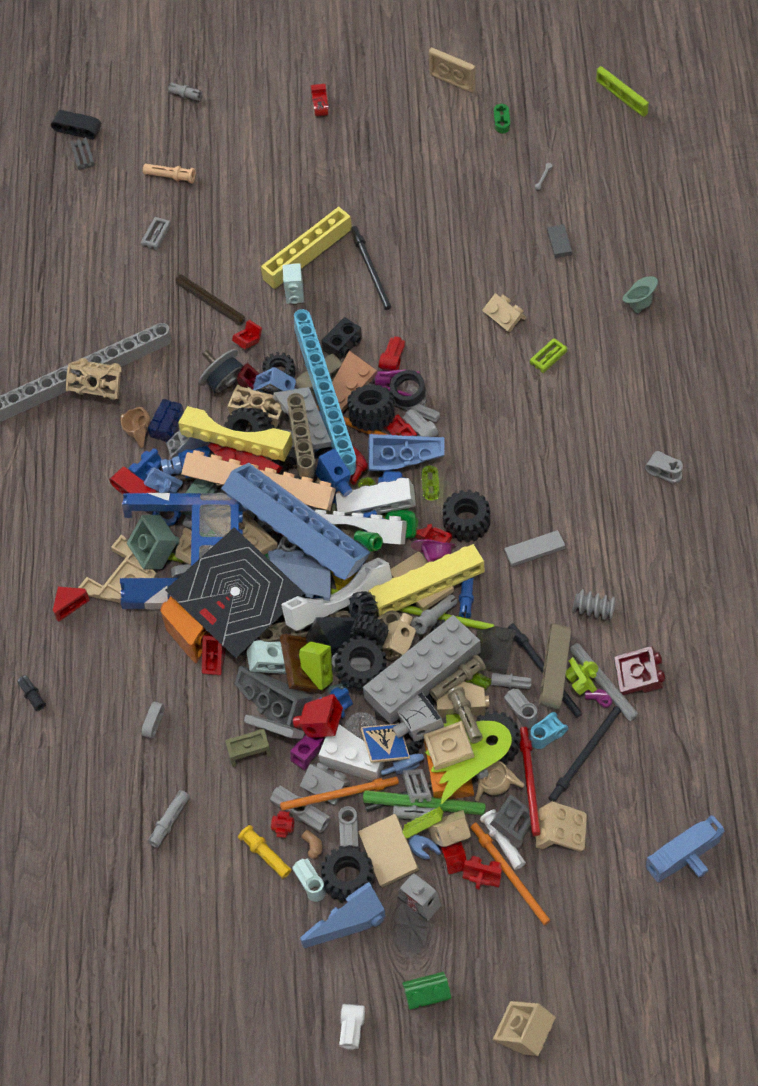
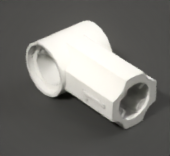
[339,1004,365,1050]

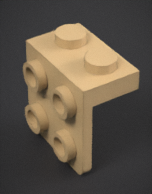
[535,801,587,852]

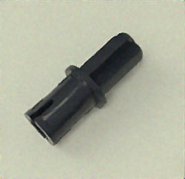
[17,675,46,711]

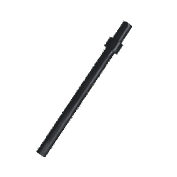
[351,226,391,310]
[508,623,582,718]
[548,706,621,802]

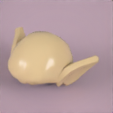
[475,760,524,801]

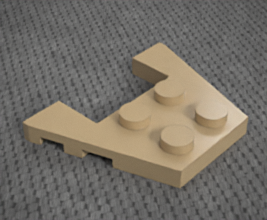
[78,535,158,603]

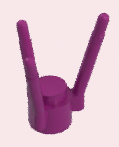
[375,369,420,396]

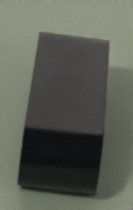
[51,110,102,140]

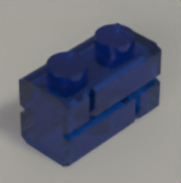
[148,399,184,442]

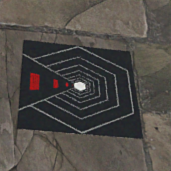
[165,527,304,658]

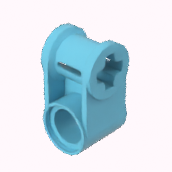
[530,712,568,749]

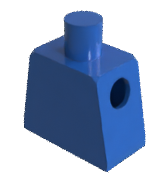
[315,448,353,497]

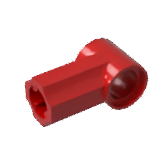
[379,336,405,371]

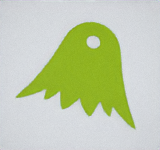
[425,721,512,804]

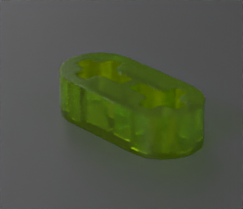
[422,465,440,500]

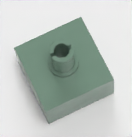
[126,515,180,569]

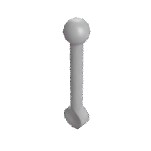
[535,163,552,190]

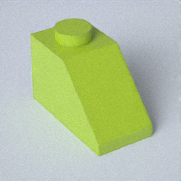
[299,642,333,690]

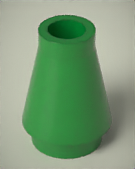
[354,530,383,551]

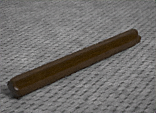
[175,274,245,325]

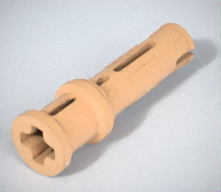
[143,163,196,183]

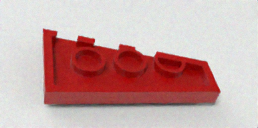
[208,442,282,474]

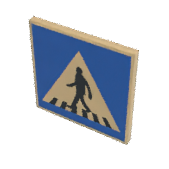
[361,724,410,763]

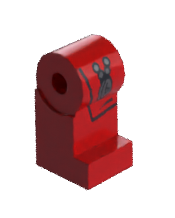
[311,84,329,117]

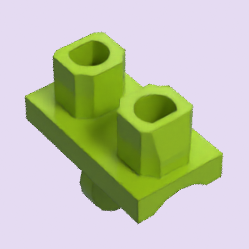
[565,657,599,695]

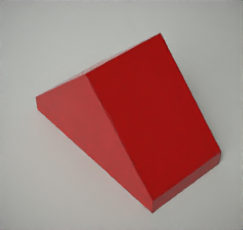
[53,586,90,622]
[202,635,226,675]

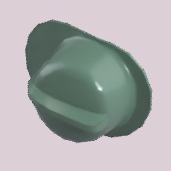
[623,276,658,313]

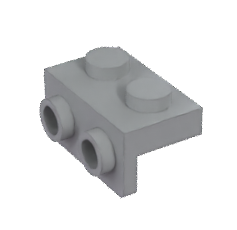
[300,762,351,805]

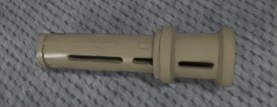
[429,655,486,701]
[447,686,483,743]

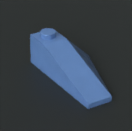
[368,434,444,471]

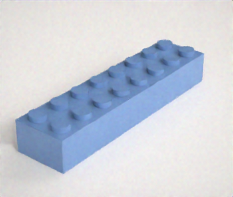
[222,463,371,580]

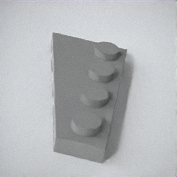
[273,387,331,449]

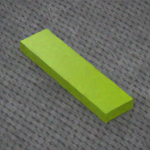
[596,66,649,117]

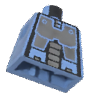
[253,367,296,395]

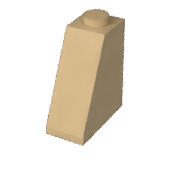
[436,680,489,718]

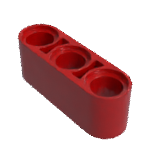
[109,467,157,512]

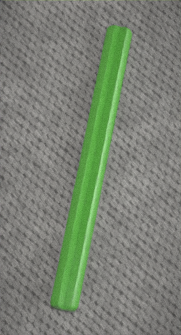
[363,790,486,815]

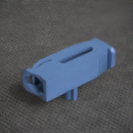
[646,815,724,883]

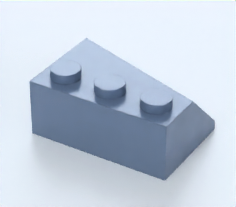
[267,549,330,601]

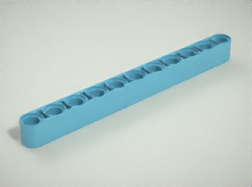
[294,309,356,475]

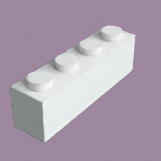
[336,478,416,516]

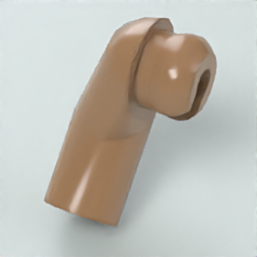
[301,830,322,859]

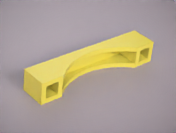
[179,406,293,461]

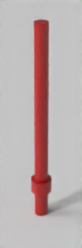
[520,727,541,836]

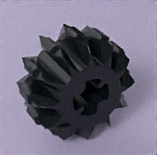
[347,591,378,621]

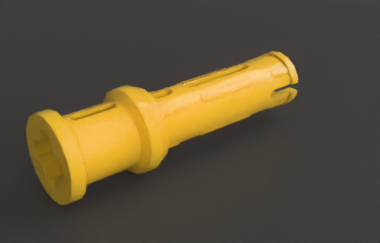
[238,825,292,879]

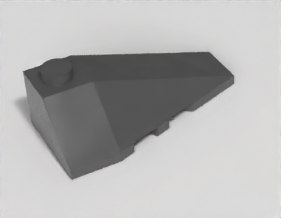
[234,666,312,728]

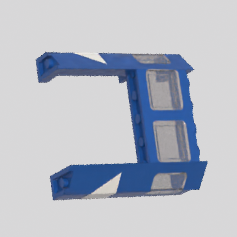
[120,493,247,609]

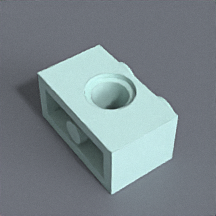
[283,264,304,304]
[246,640,286,674]

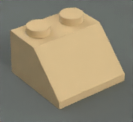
[493,1001,555,1056]

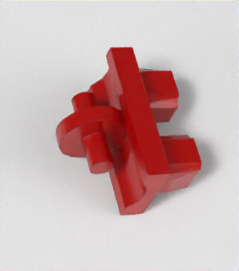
[462,856,502,890]

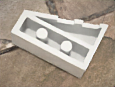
[319,724,384,781]

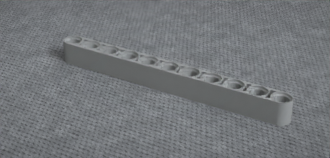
[0,323,172,422]

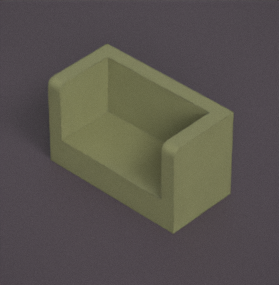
[225,729,271,767]

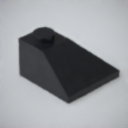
[306,617,354,658]

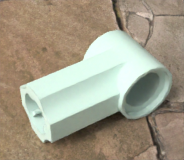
[292,858,326,902]

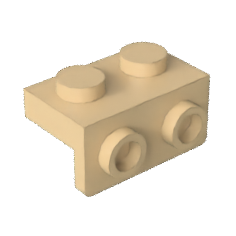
[482,293,526,332]

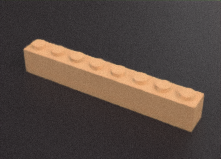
[181,450,336,511]

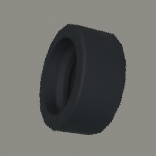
[390,370,426,407]

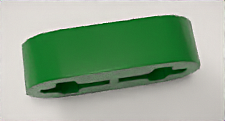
[494,104,510,134]

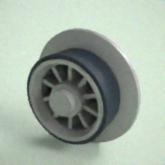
[198,349,244,393]

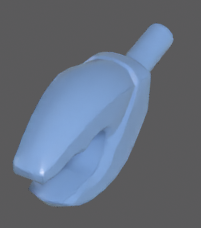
[380,754,424,776]
[407,834,441,859]

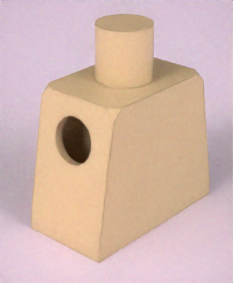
[382,613,416,661]
[428,810,471,847]

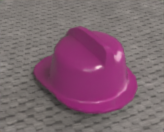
[411,540,456,562]

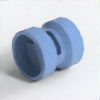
[161,456,182,475]

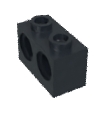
[321,317,362,360]

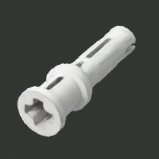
[480,810,526,870]

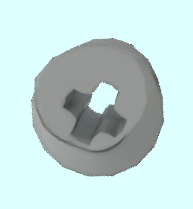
[572,589,615,621]

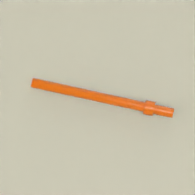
[280,776,399,811]
[470,822,551,925]

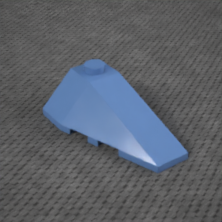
[300,882,385,948]

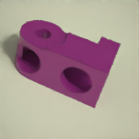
[290,735,326,771]

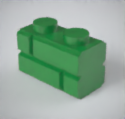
[402,972,452,1010]

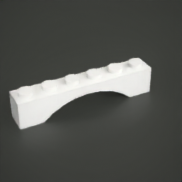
[315,509,407,544]
[281,558,392,631]

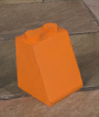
[160,596,211,663]

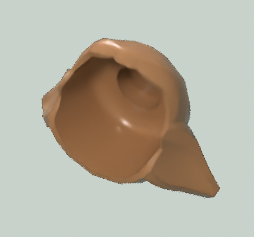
[120,407,151,448]

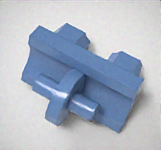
[144,467,183,493]

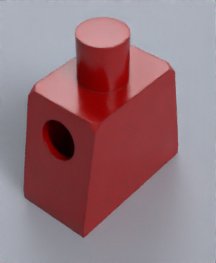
[293,694,343,737]

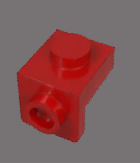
[232,320,262,349]
[440,841,467,874]

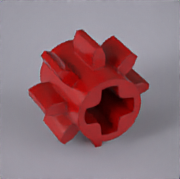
[271,811,295,838]

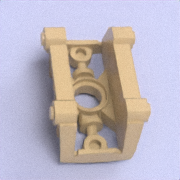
[66,358,121,400]
[228,385,283,429]

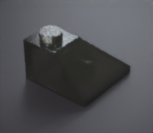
[471,626,516,675]

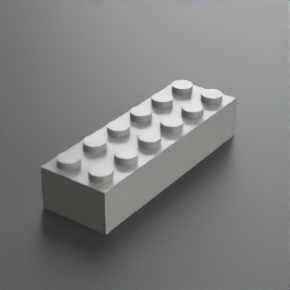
[363,615,480,724]

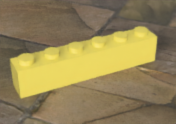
[261,207,352,289]
[368,544,485,617]

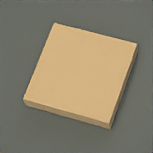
[423,721,474,770]

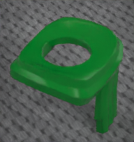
[385,508,417,539]

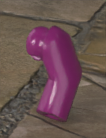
[585,689,612,708]

